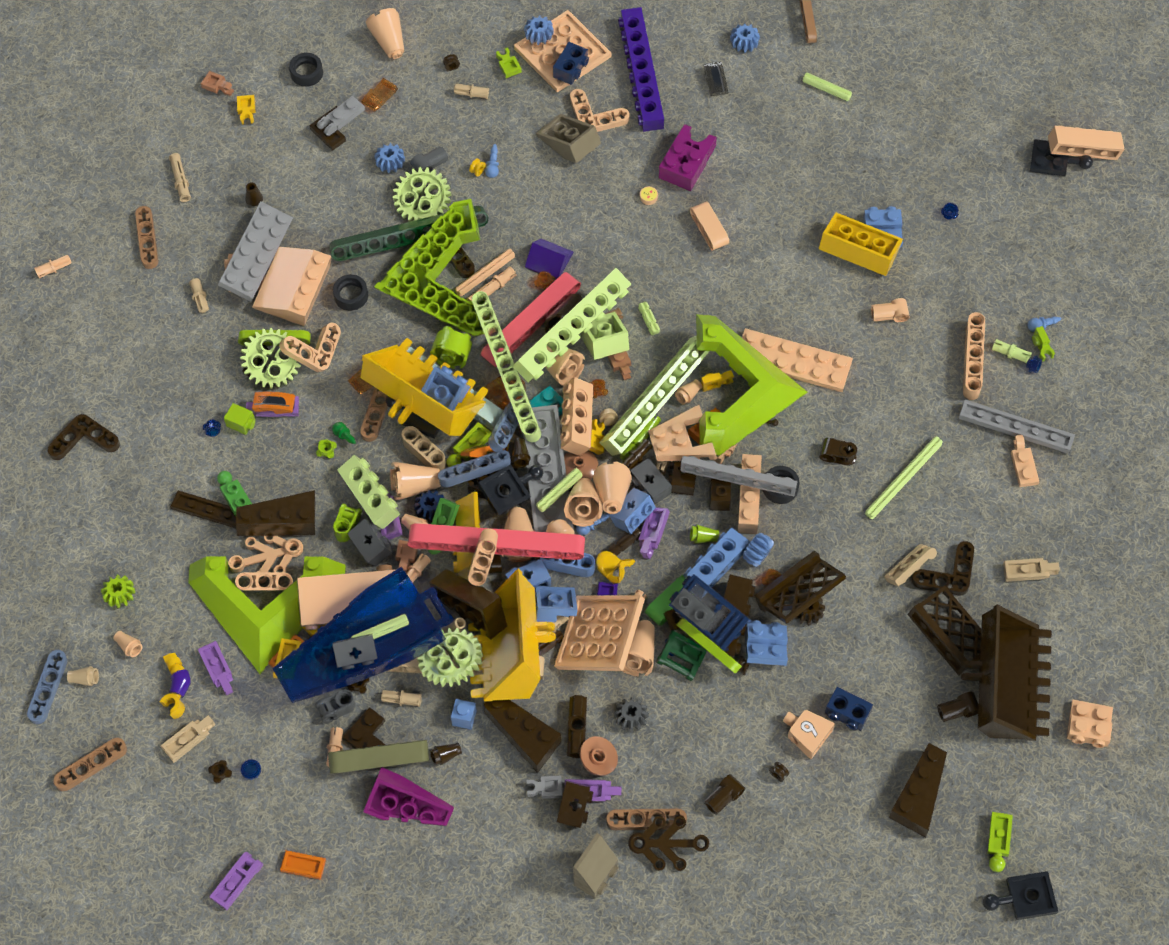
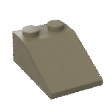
[536,114,601,163]
[573,833,619,899]

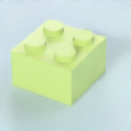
[581,312,629,360]

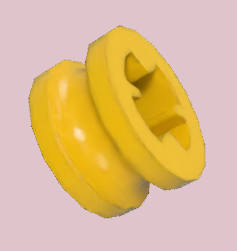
[469,158,486,177]

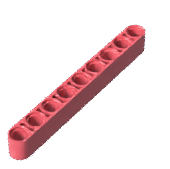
[408,523,585,560]

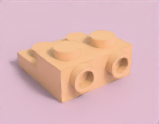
[1067,699,1113,748]

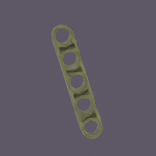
[328,740,430,773]

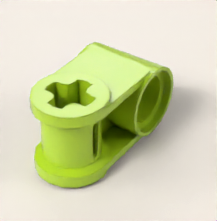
[333,503,362,542]

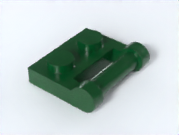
[656,631,707,681]

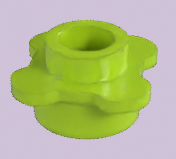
[316,439,337,459]

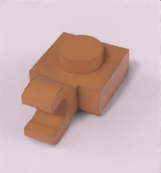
[201,71,234,96]
[607,351,631,380]
[395,540,418,576]

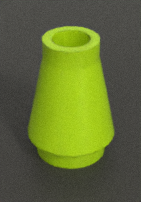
[690,524,719,544]

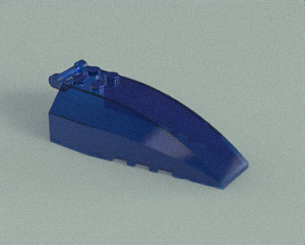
[272,566,454,703]

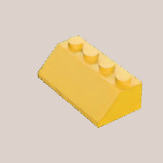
[819,212,903,276]
[453,492,480,579]

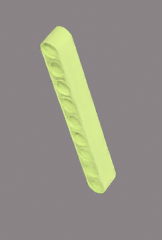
[472,291,541,442]

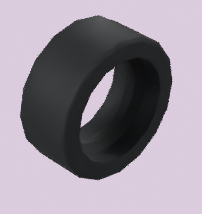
[289,52,323,87]
[332,274,369,311]
[763,466,800,504]

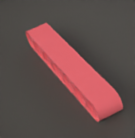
[481,272,581,367]

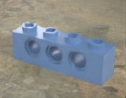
[682,528,750,599]

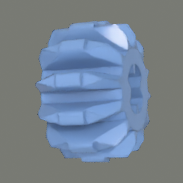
[524,15,554,45]
[730,23,760,53]
[374,142,405,173]
[743,533,774,567]

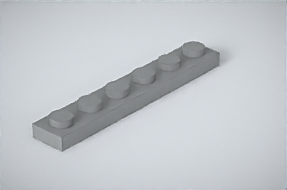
[959,400,1075,454]
[681,456,797,496]

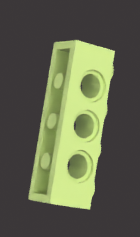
[337,455,400,529]

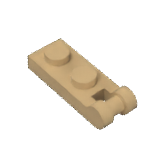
[884,544,937,587]

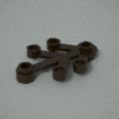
[628,816,710,871]

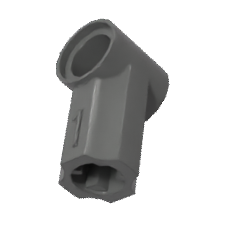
[410,146,448,173]

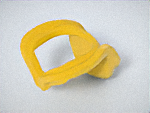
[596,551,635,584]

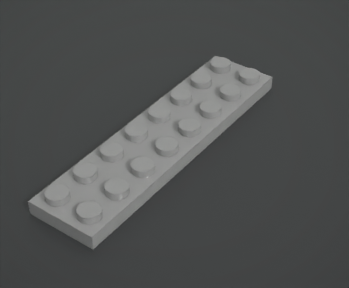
[521,405,573,532]

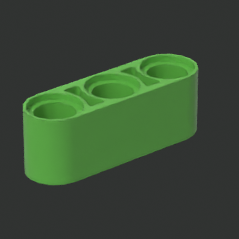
[645,574,695,626]

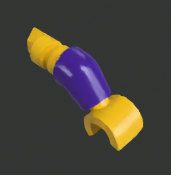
[159,653,191,719]

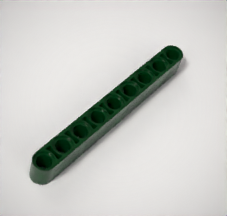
[329,206,489,261]

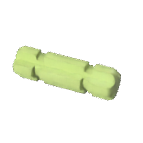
[638,302,660,335]

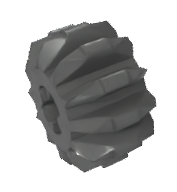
[614,697,649,732]

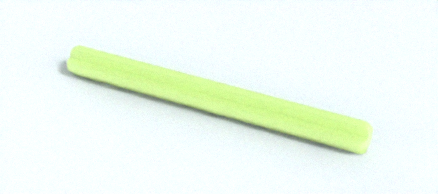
[865,436,943,519]

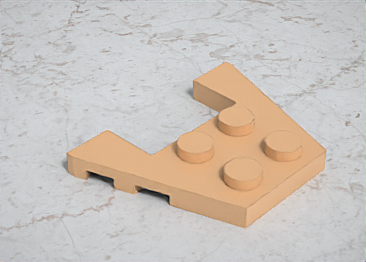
[648,405,717,461]

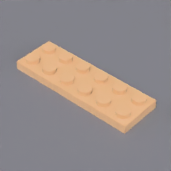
[742,328,853,392]

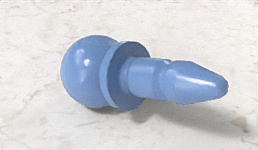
[485,144,499,178]
[1027,317,1061,332]
[575,513,610,535]

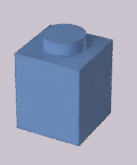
[451,699,477,730]

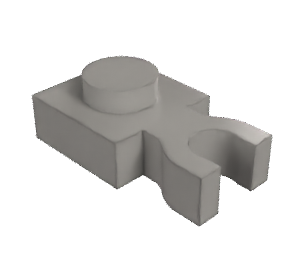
[527,776,562,799]

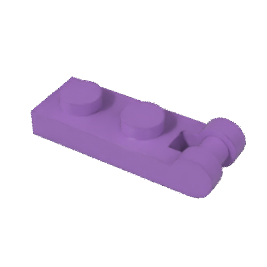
[210,852,263,910]

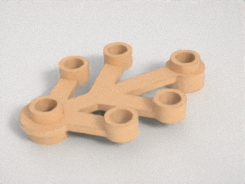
[228,536,303,583]

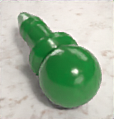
[332,422,356,444]

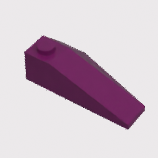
[363,767,454,826]

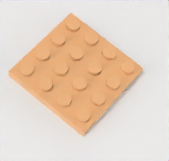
[514,10,611,93]
[554,595,645,671]

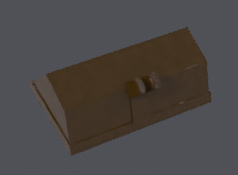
[961,604,1052,741]

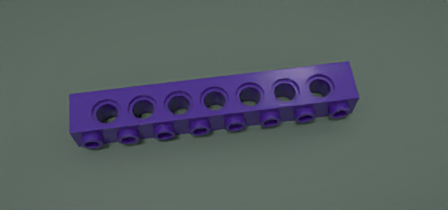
[618,7,664,132]

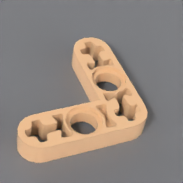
[570,89,630,132]
[279,323,341,372]

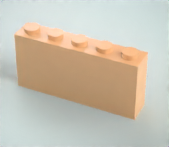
[297,570,401,630]

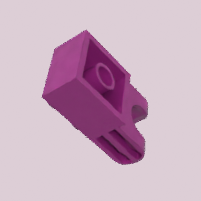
[659,124,717,191]

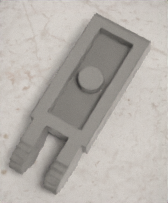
[317,96,365,136]

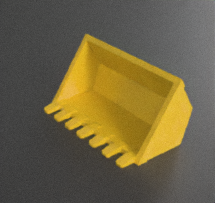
[361,338,489,436]
[468,568,556,701]

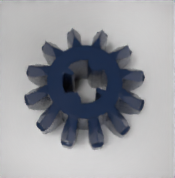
[414,489,444,523]

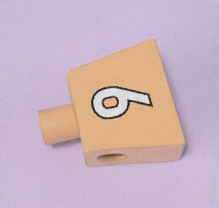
[783,710,835,759]

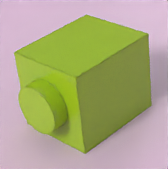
[224,403,256,435]

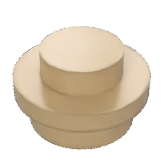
[599,408,618,426]

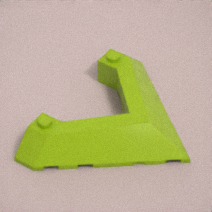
[374,199,491,336]
[696,314,808,457]
[188,556,346,674]

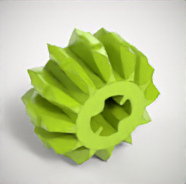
[101,574,136,609]

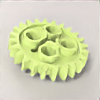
[393,167,452,222]
[240,328,301,389]
[417,628,483,687]

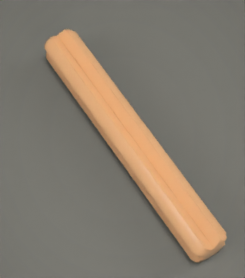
[455,249,515,297]

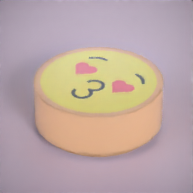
[640,186,658,205]

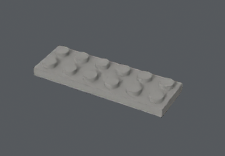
[218,201,293,302]

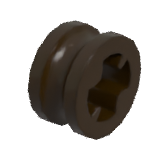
[443,54,460,71]
[737,656,750,676]
[769,762,790,782]

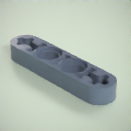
[488,400,519,452]
[438,450,511,487]
[27,650,68,724]

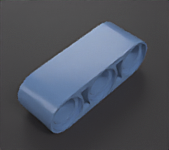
[539,553,595,577]

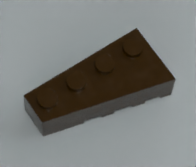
[716,574,756,659]
[483,700,561,774]

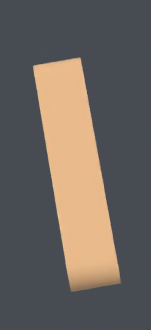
[963,312,985,400]

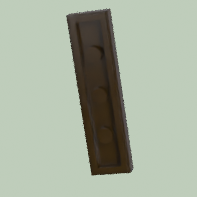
[170,490,236,529]

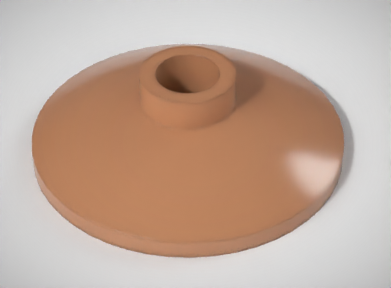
[564,450,598,480]
[580,736,618,776]

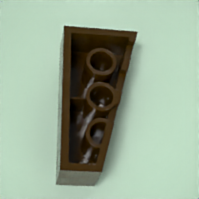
[236,490,316,536]
[429,569,507,640]
[889,743,947,838]

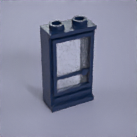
[669,574,752,652]

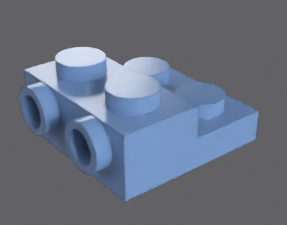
[863,206,903,247]
[421,366,471,411]
[535,586,577,622]
[745,620,788,666]

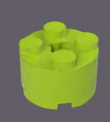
[430,326,472,369]

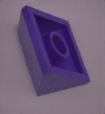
[525,239,574,280]

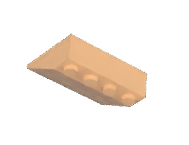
[252,247,331,326]

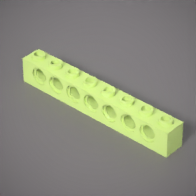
[513,268,631,383]
[599,336,709,456]

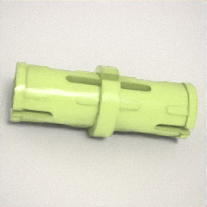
[992,339,1032,364]

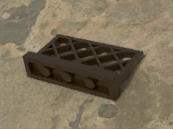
[754,551,846,624]
[907,586,981,676]

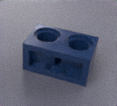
[553,42,589,85]
[825,687,873,731]

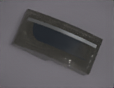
[704,62,729,97]

